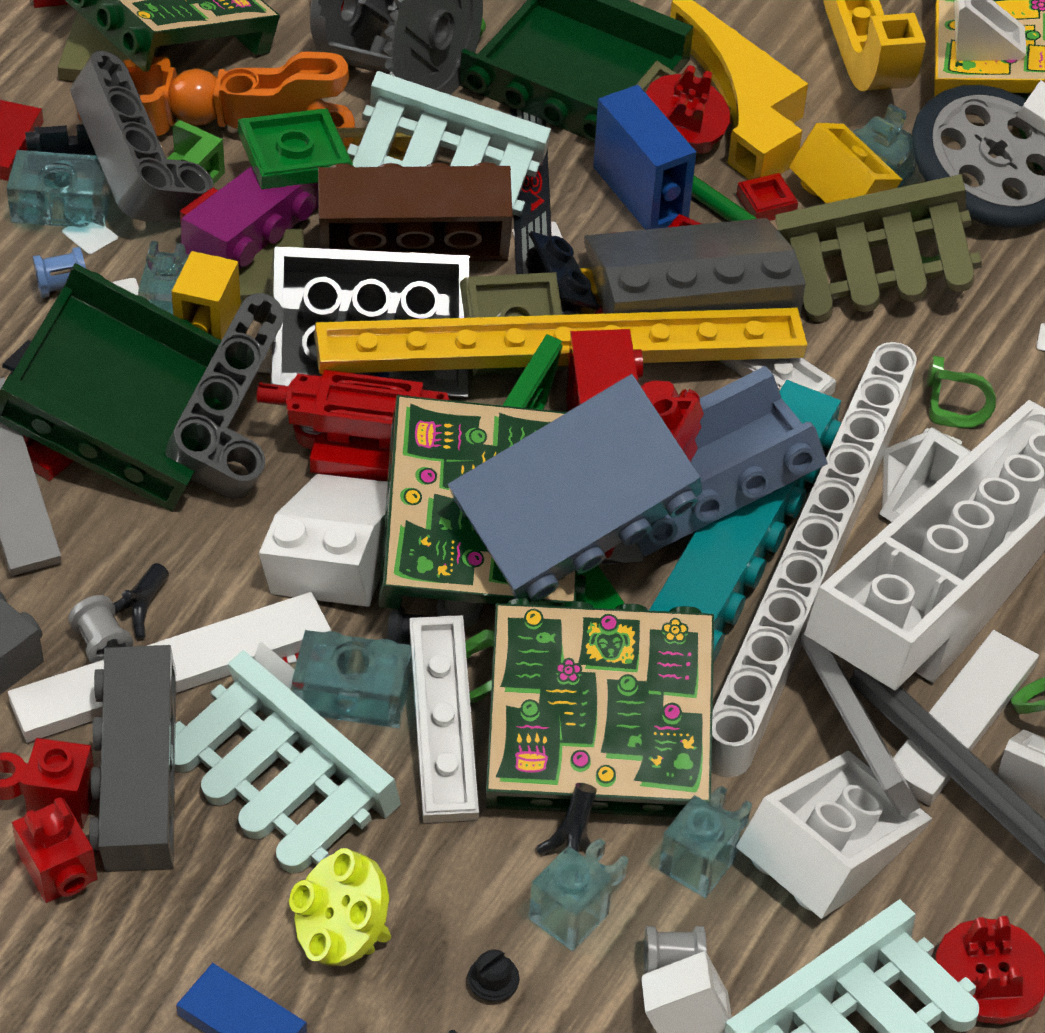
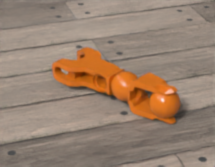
[78,51,356,146]

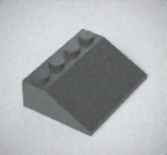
[584,218,806,316]
[270,247,469,399]

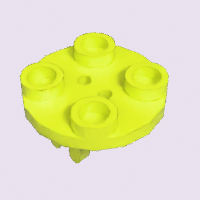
[289,848,391,966]

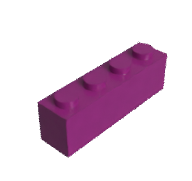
[181,166,319,269]

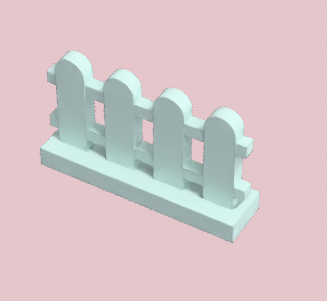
[347,71,551,217]
[175,650,401,873]
[724,899,979,1033]

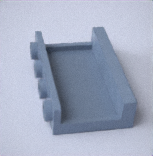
[635,366,828,557]
[448,374,702,601]

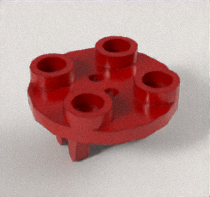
[645,65,730,154]
[934,916,1045,1025]

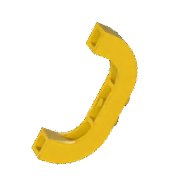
[823,0,926,91]

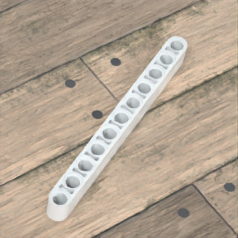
[711,342,917,777]

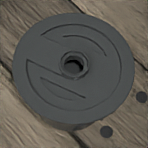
[310,0,483,95]

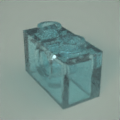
[6,150,112,229]
[292,630,411,729]

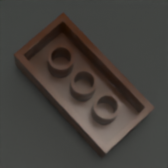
[318,162,513,262]

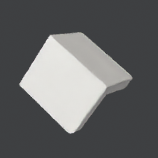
[641,951,732,1033]

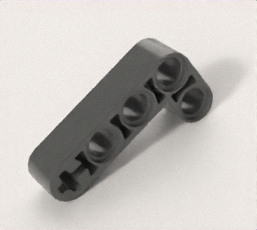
[70,51,214,224]
[165,293,284,499]

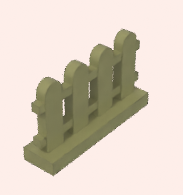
[775,174,982,322]

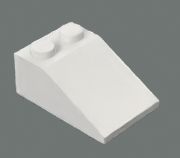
[259,474,387,607]
[736,751,932,919]

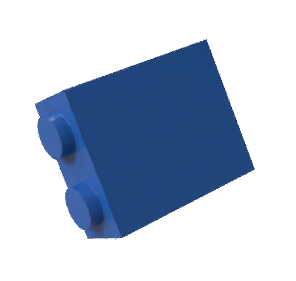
[593,85,696,230]

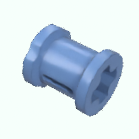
[32,246,86,298]

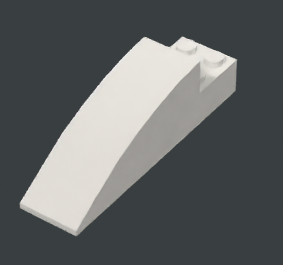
[804,400,1045,691]

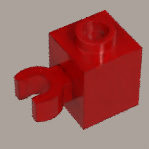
[0,738,94,829]
[12,797,98,903]

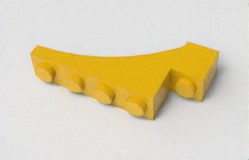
[670,0,808,180]

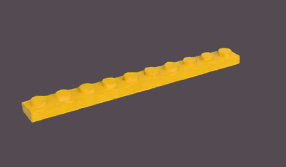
[314,308,808,374]

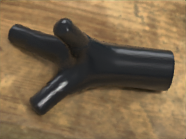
[113,563,169,640]
[536,783,597,859]

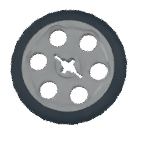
[912,85,1045,229]

